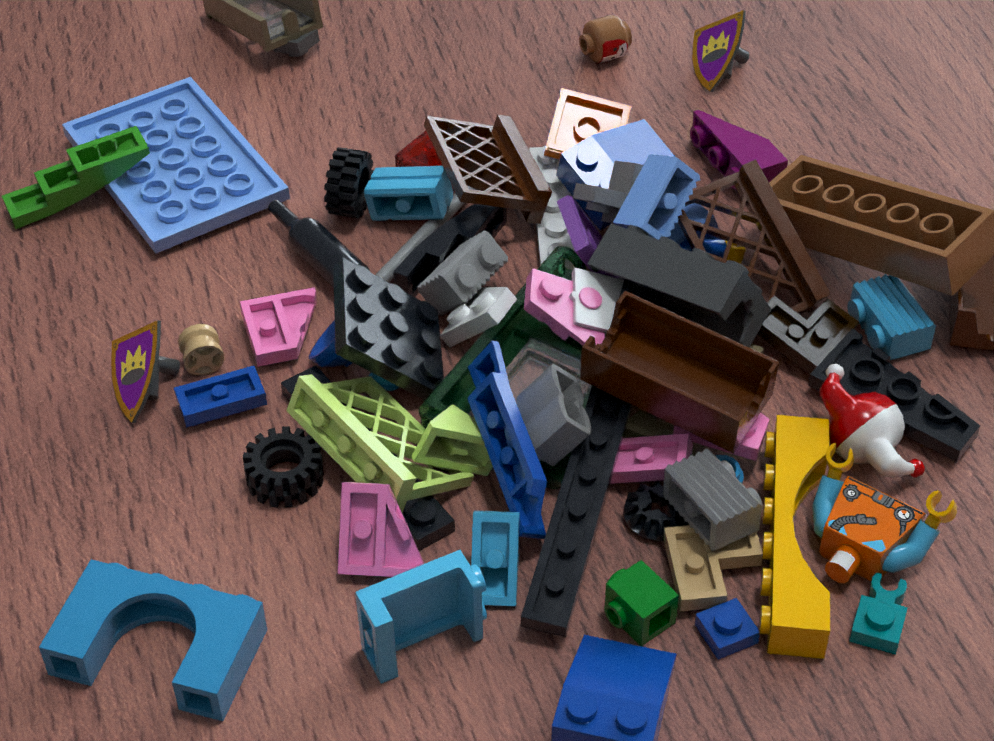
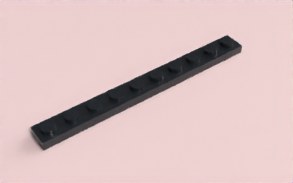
[520,279,664,637]

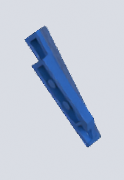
[467,341,547,539]

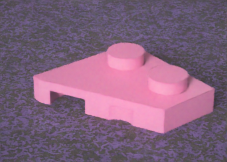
[240,287,317,367]

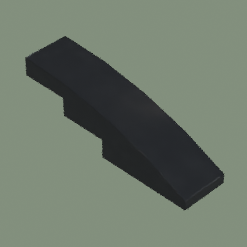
[393,204,507,297]

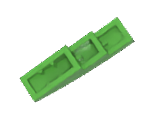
[2,126,150,229]

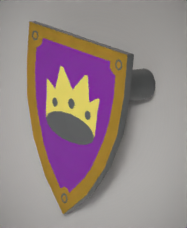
[692,10,749,92]
[111,320,180,423]

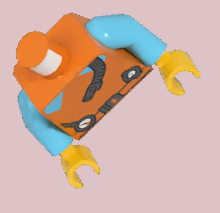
[812,443,957,583]

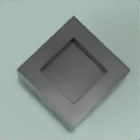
[273,29,320,57]

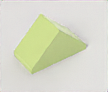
[411,404,493,476]

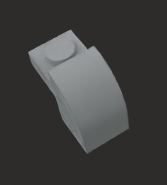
[573,161,643,223]

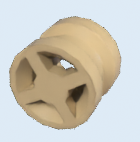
[178,324,225,376]

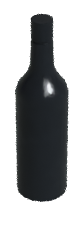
[268,200,370,288]

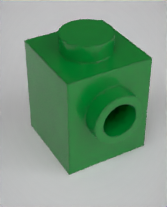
[604,560,679,646]

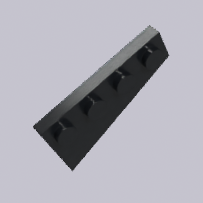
[808,328,980,462]

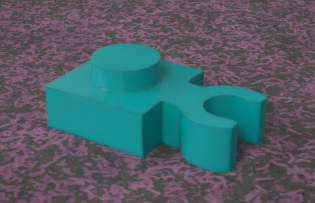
[849,573,908,655]

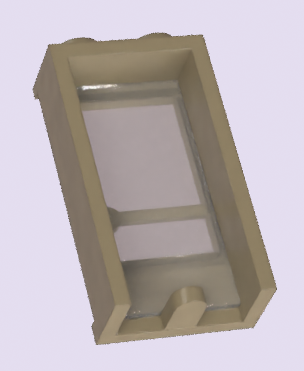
[202,0,323,52]

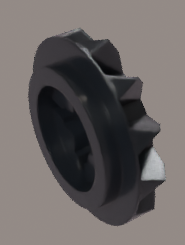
[624,481,689,541]

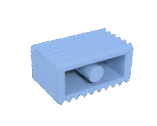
[613,154,700,240]

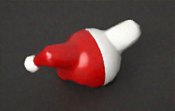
[819,364,925,478]

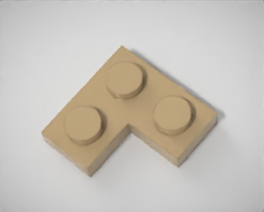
[663,525,763,611]

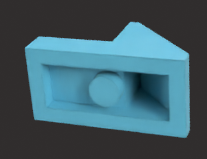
[471,511,520,606]

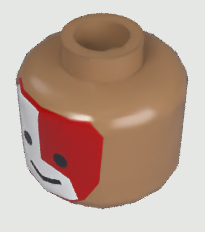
[579,15,632,63]

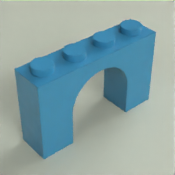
[39,559,267,721]

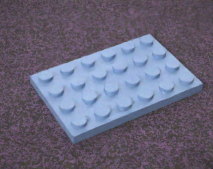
[62,77,290,254]

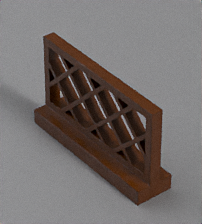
[424,115,552,224]
[678,159,831,314]

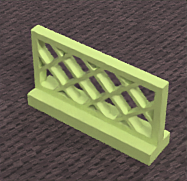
[286,374,474,512]

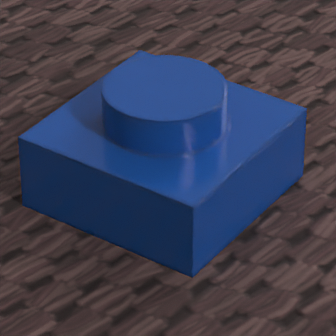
[695,598,760,660]

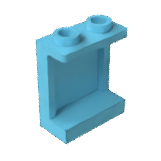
[355,550,487,684]

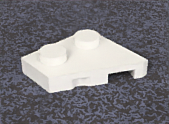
[440,287,517,347]

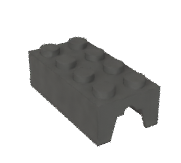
[587,223,771,347]

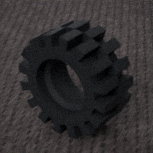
[324,147,374,218]
[243,426,324,508]

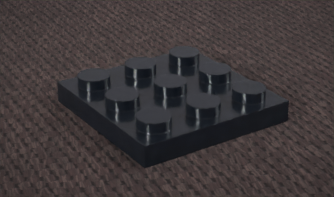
[333,258,446,405]

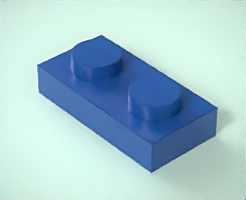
[174,366,267,428]

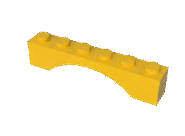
[759,415,830,659]

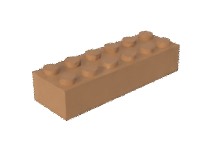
[769,155,994,296]

